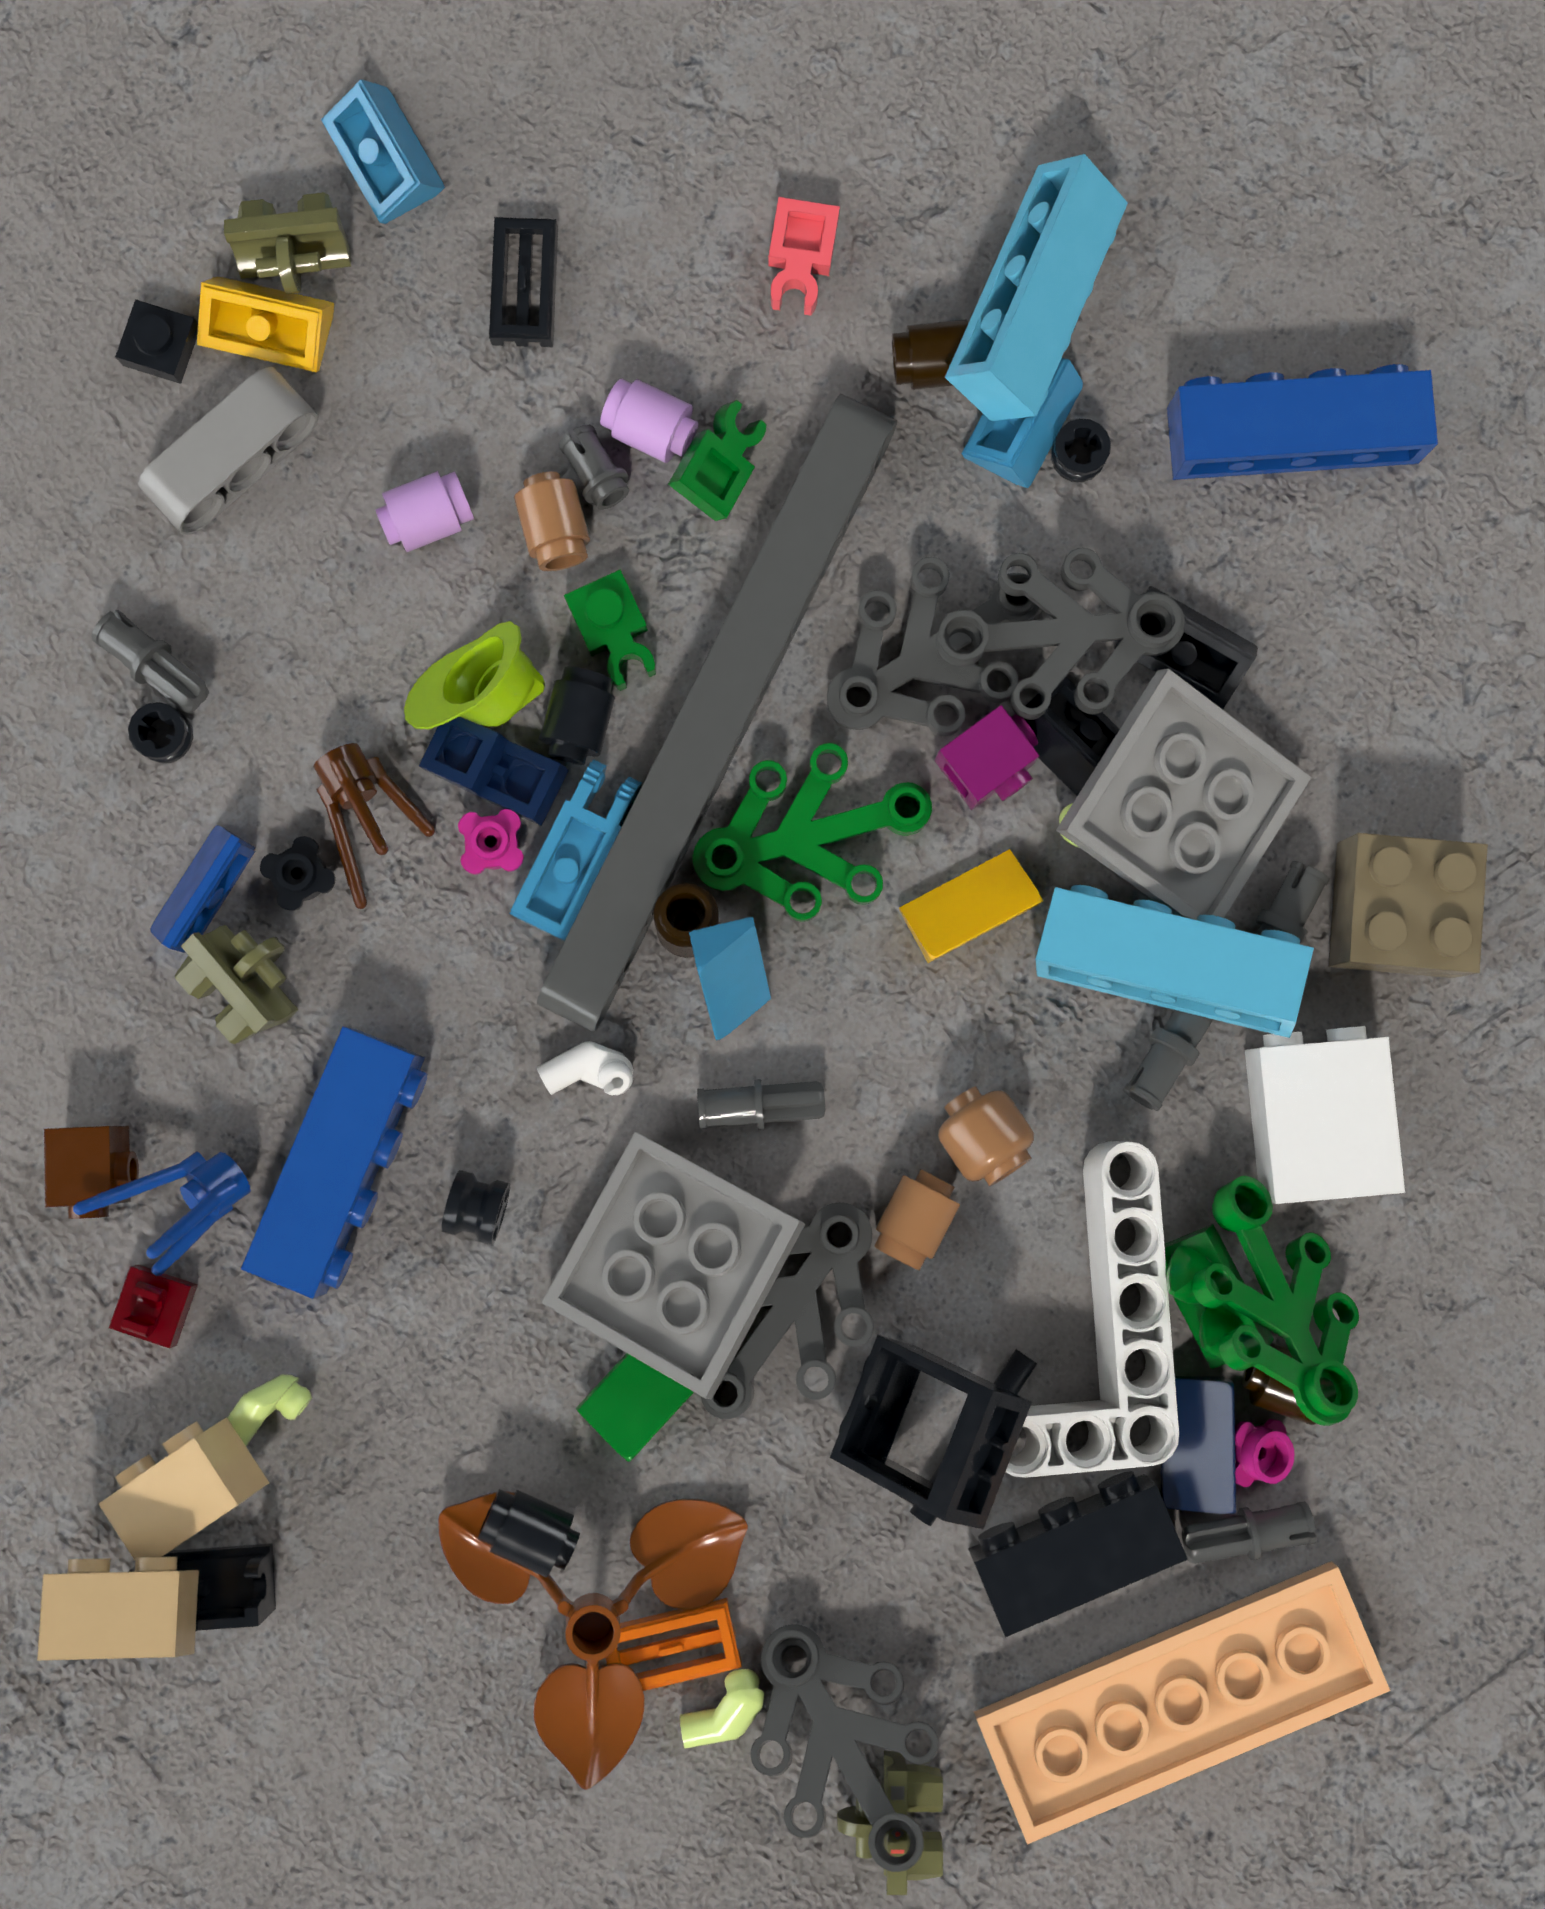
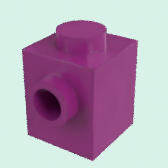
[934,705,1039,811]

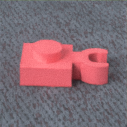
[768,197,840,316]

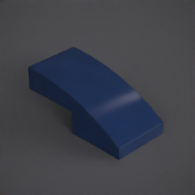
[419,717,569,826]

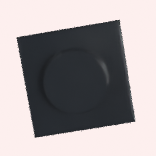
[115,299,198,384]

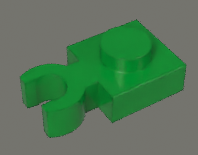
[668,400,767,521]
[564,569,656,691]

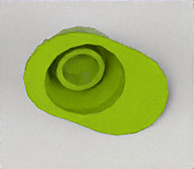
[404,621,545,729]

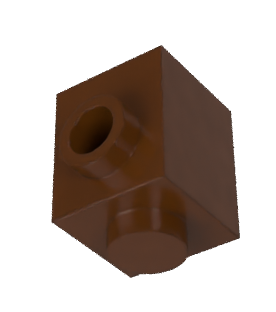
[44,1126,139,1219]

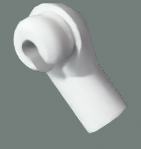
[537,1041,633,1095]

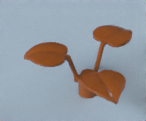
[438,1491,748,1790]

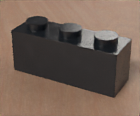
[968,1471,1188,1637]

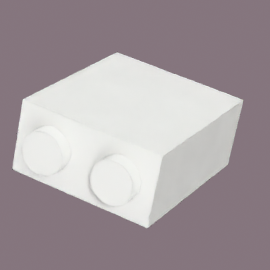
[1245,1026,1405,1204]

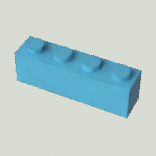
[945,154,1128,421]
[1036,885,1314,1038]

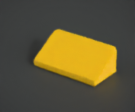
[197,277,334,372]
[898,849,1043,964]

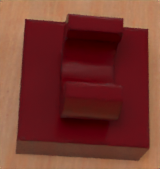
[109,1265,198,1348]

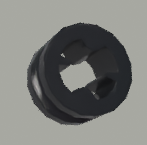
[1051,418,1111,483]
[128,702,193,764]

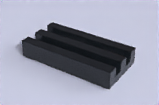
[489,217,558,347]

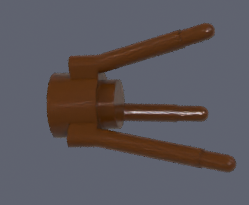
[313,743,435,909]

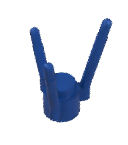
[73,1151,251,1276]

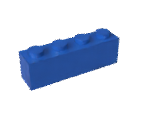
[1167,364,1438,480]
[241,1026,428,1299]

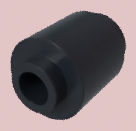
[539,666,615,765]
[477,1489,580,1577]

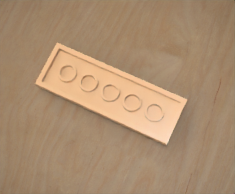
[974,1561,1390,1845]

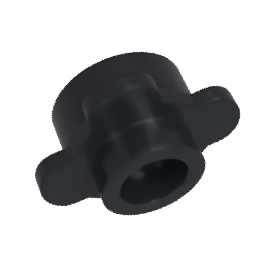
[260,836,336,911]

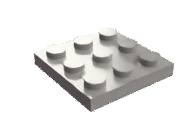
[1056,669,1312,920]
[542,1132,805,1399]

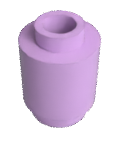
[600,379,698,463]
[375,471,474,552]

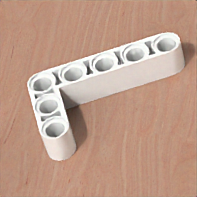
[1006,1141,1179,1478]

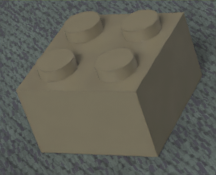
[1329,833,1488,978]

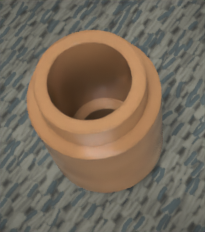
[514,471,590,571]
[874,1169,960,1271]

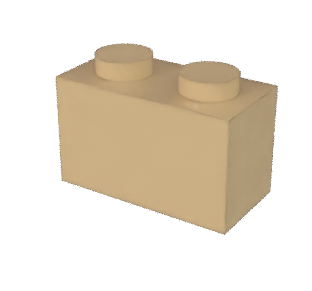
[99,1417,269,1560]
[37,1557,199,1661]

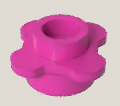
[458,809,524,875]
[1235,1419,1294,1487]

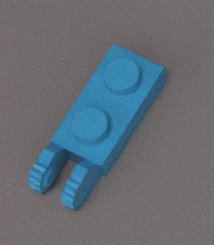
[509,760,642,941]

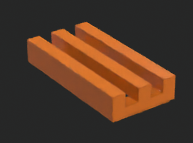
[606,1598,742,1691]

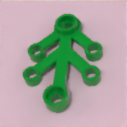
[693,743,932,922]
[1191,1176,1359,1426]

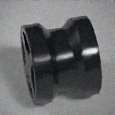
[441,1170,510,1245]

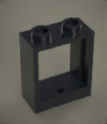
[830,1335,1032,1529]

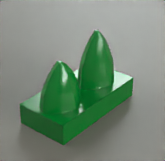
[1164,1224,1274,1369]

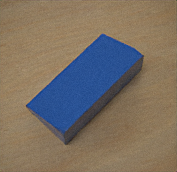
[150,825,256,954]

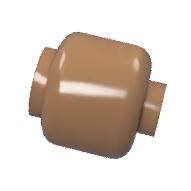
[938,1086,1034,1187]

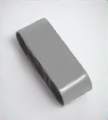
[138,367,318,535]

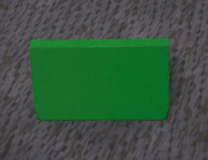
[576,1353,694,1462]

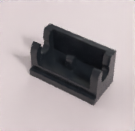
[129,1543,276,1631]

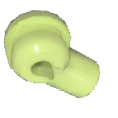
[227,1374,312,1446]
[680,1669,764,1749]

